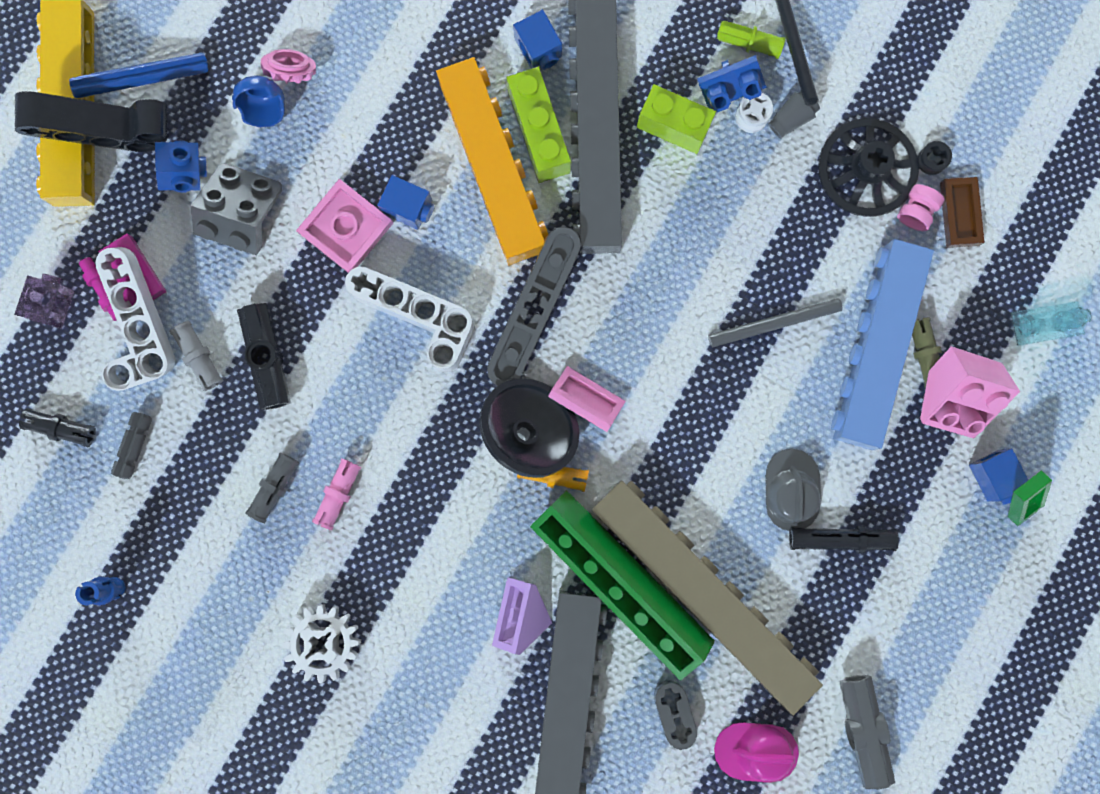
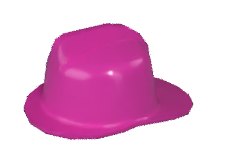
[714,723,799,783]

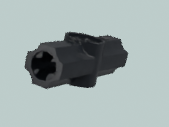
[237,303,291,410]

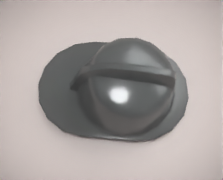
[765,448,821,531]

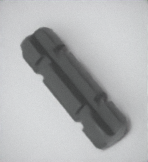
[111,412,152,479]

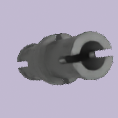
[245,452,300,524]

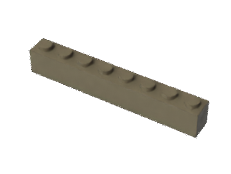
[591,480,823,716]

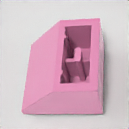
[920,346,1020,438]

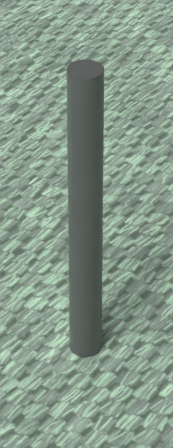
[708,298,842,348]

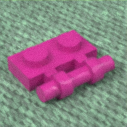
[79,233,167,321]

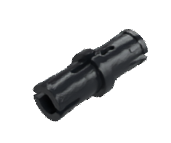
[19,408,96,448]

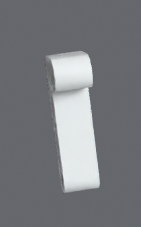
[95,247,175,391]
[345,267,474,373]

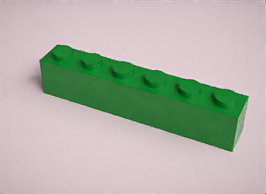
[530,490,715,681]

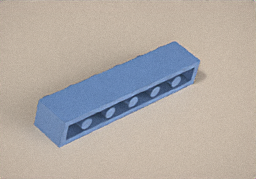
[831,239,934,450]

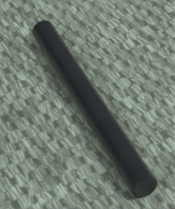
[775,0,819,106]

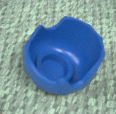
[232,75,285,128]

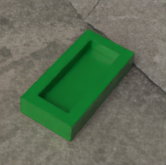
[1008,470,1052,526]

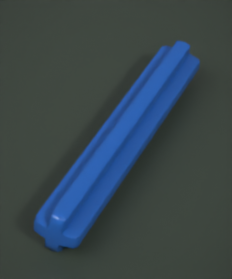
[69,53,208,98]

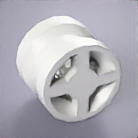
[735,93,773,133]

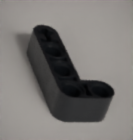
[15,91,167,152]

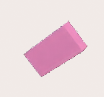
[548,366,626,432]

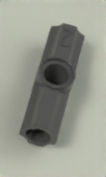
[839,675,896,790]

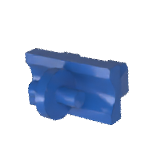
[697,55,767,113]

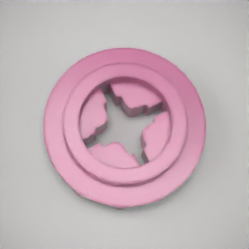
[261,49,316,84]

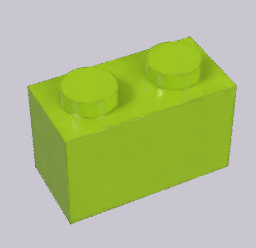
[637,84,716,154]

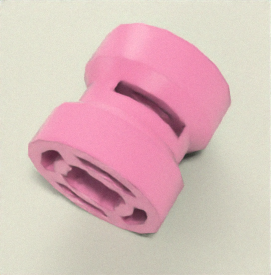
[897,184,944,232]

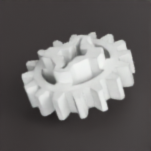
[282,604,361,683]

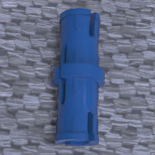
[75,576,126,606]

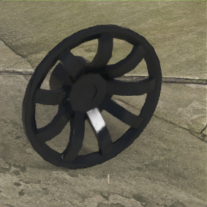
[818,118,919,217]

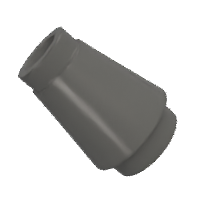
[768,91,820,139]

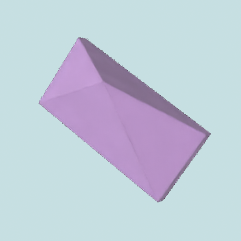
[492,577,552,655]

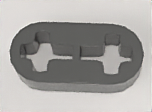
[654,680,697,750]

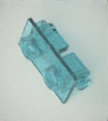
[1011,301,1092,346]

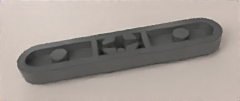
[487,227,581,386]

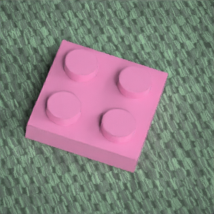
[296,179,394,273]

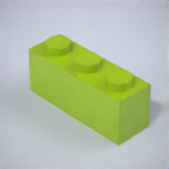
[506,66,571,184]

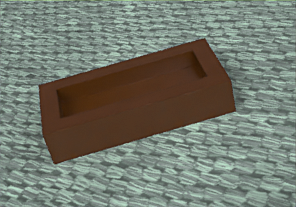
[940,177,985,248]

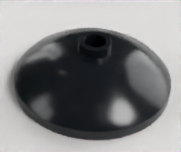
[479,378,579,478]

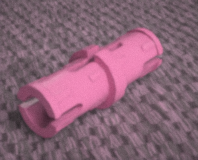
[312,458,362,530]

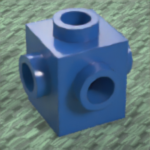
[155,141,207,193]

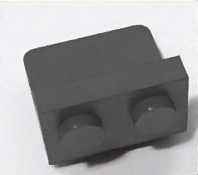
[190,164,282,256]

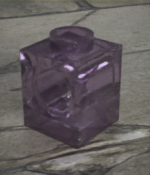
[14,273,74,329]

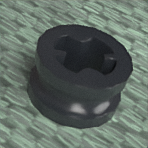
[918,141,952,175]

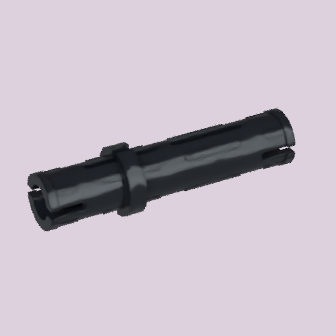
[789,526,899,554]

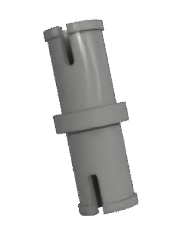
[169,321,223,391]

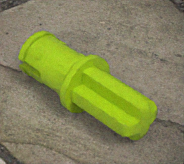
[717,21,785,59]

